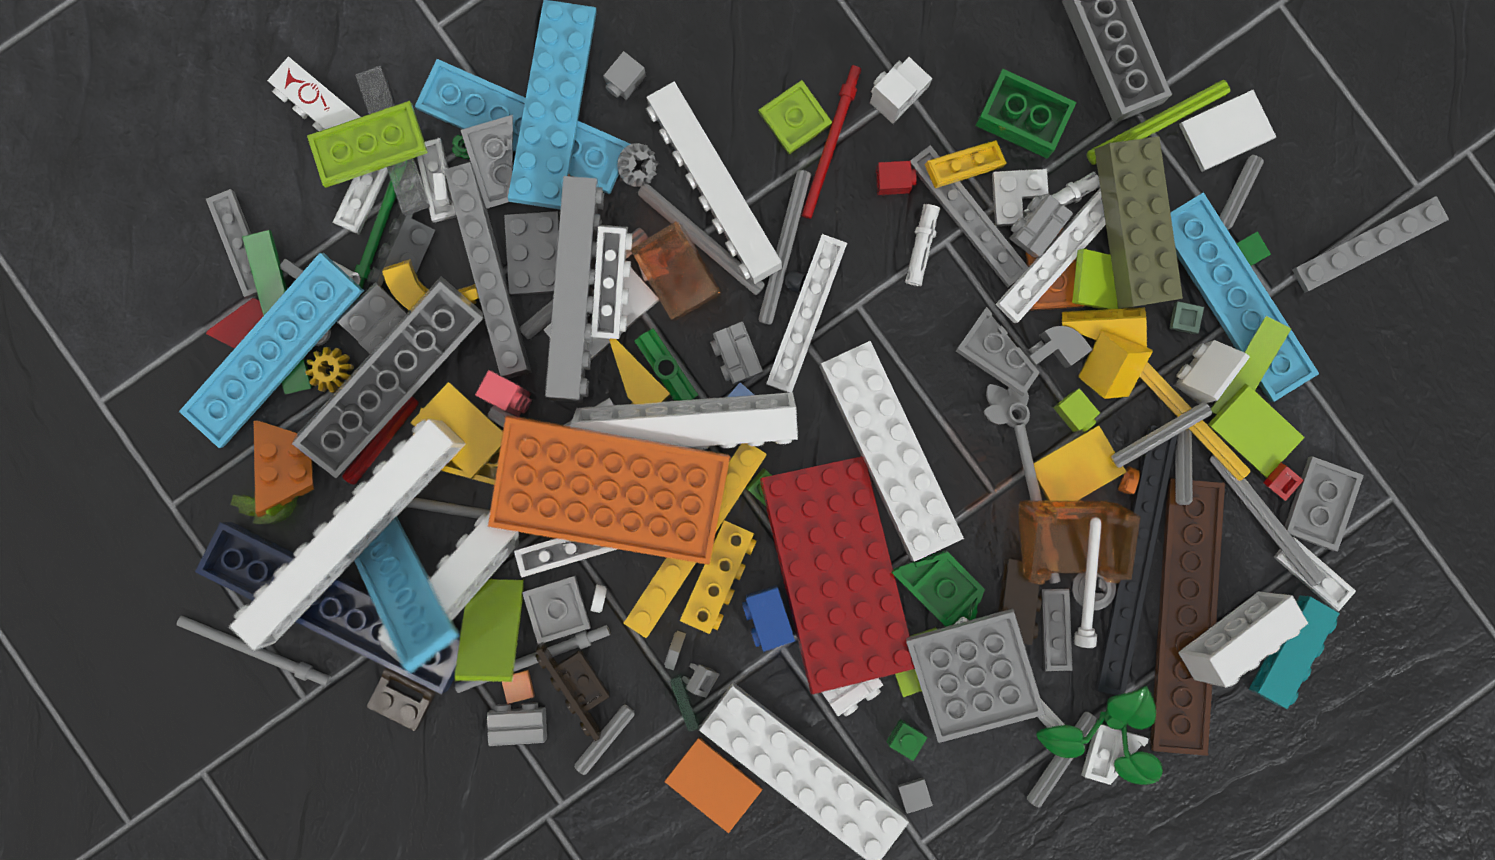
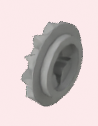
[617,143,658,187]
[1071,567,1116,610]

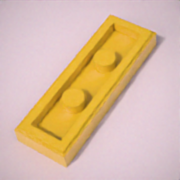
[925,140,1007,188]

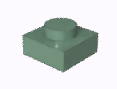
[1169,302,1204,335]

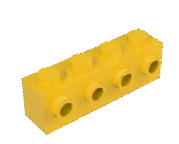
[680,520,757,634]

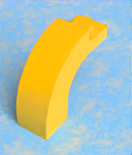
[382,259,479,310]

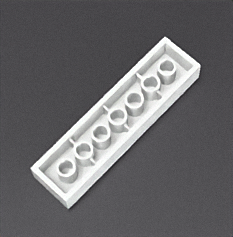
[820,341,964,562]
[571,393,798,450]
[699,683,909,860]

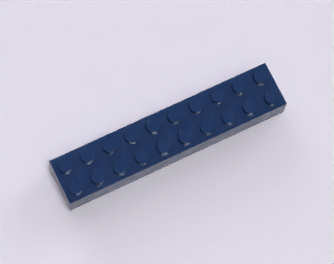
[195,522,461,694]

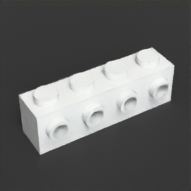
[591,225,633,339]

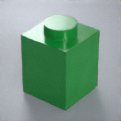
[886,718,928,761]

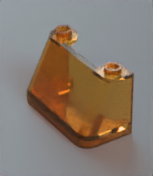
[1018,501,1140,584]

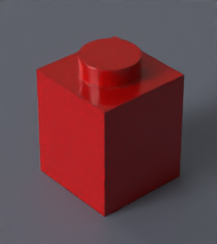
[876,161,916,195]

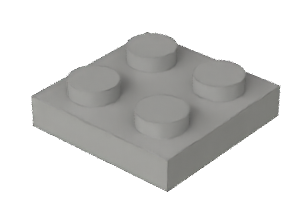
[522,576,591,644]

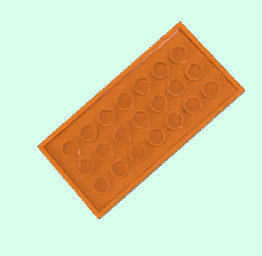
[488,415,730,565]

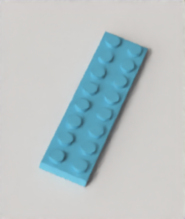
[508,0,596,210]
[415,59,630,194]
[1170,192,1319,403]
[179,253,364,448]
[354,516,459,673]

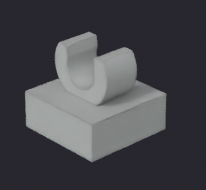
[682,663,720,698]

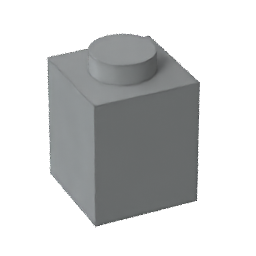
[603,51,646,100]

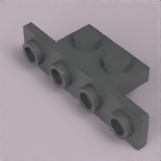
[367,191,435,289]

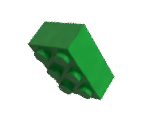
[975,69,1077,159]

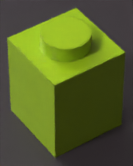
[1053,388,1100,432]

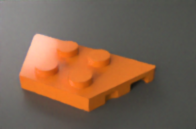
[254,421,314,517]

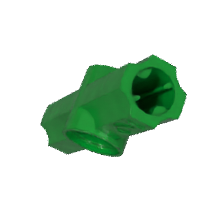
[634,328,698,401]

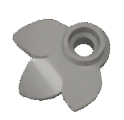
[984,384,1030,428]

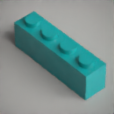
[1249,595,1340,709]

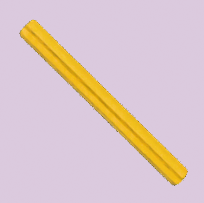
[1139,362,1250,481]

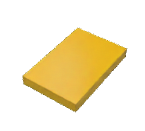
[411,382,503,479]
[1034,426,1126,512]

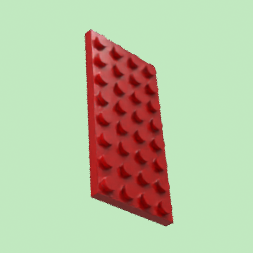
[760,456,915,694]

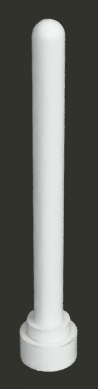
[1074,517,1101,648]

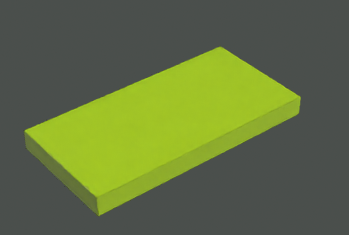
[307,101,428,188]
[455,579,524,682]

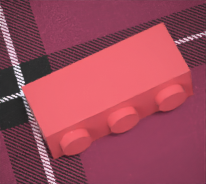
[476,371,532,417]

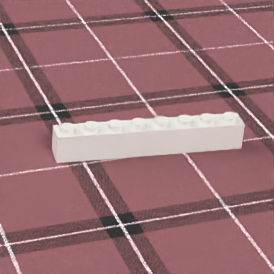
[646,81,782,284]

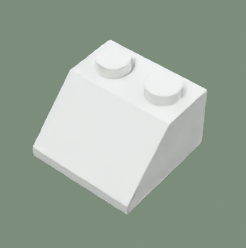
[1174,340,1250,404]

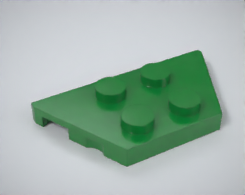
[891,550,985,627]

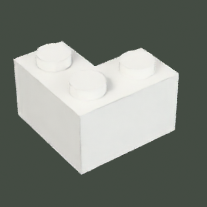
[870,57,932,124]

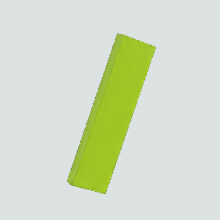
[1211,316,1292,414]

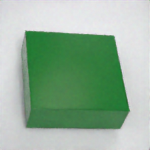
[1236,231,1271,266]

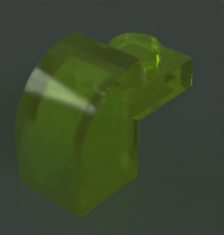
[230,494,299,524]

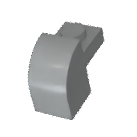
[1028,326,1093,368]

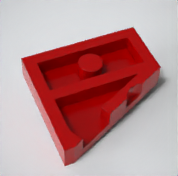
[206,298,263,349]

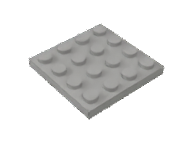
[906,609,1045,743]

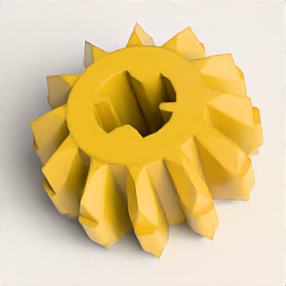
[305,347,354,393]

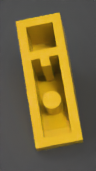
[1062,307,1147,347]
[609,338,671,404]

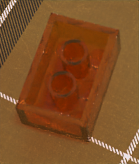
[631,221,722,320]

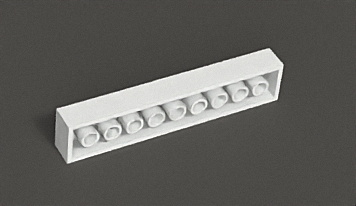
[229,419,466,650]

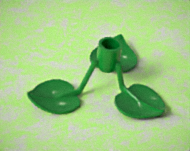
[1036,686,1163,785]

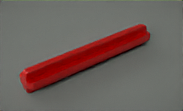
[342,396,419,485]

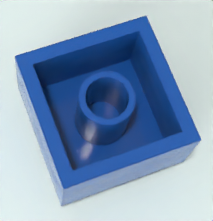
[742,585,795,652]

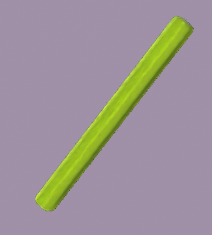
[1086,80,1230,165]

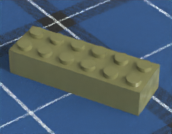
[1095,136,1183,309]

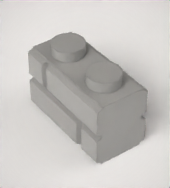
[1010,194,1073,258]
[710,322,763,385]
[487,702,547,746]

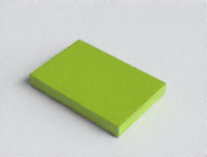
[1208,384,1305,477]

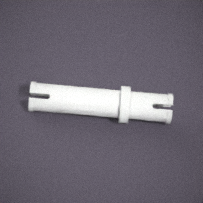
[1023,172,1100,217]
[905,204,940,286]

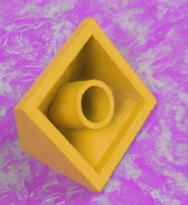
[1079,330,1153,399]

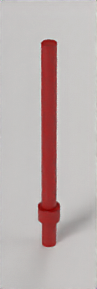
[801,65,861,219]

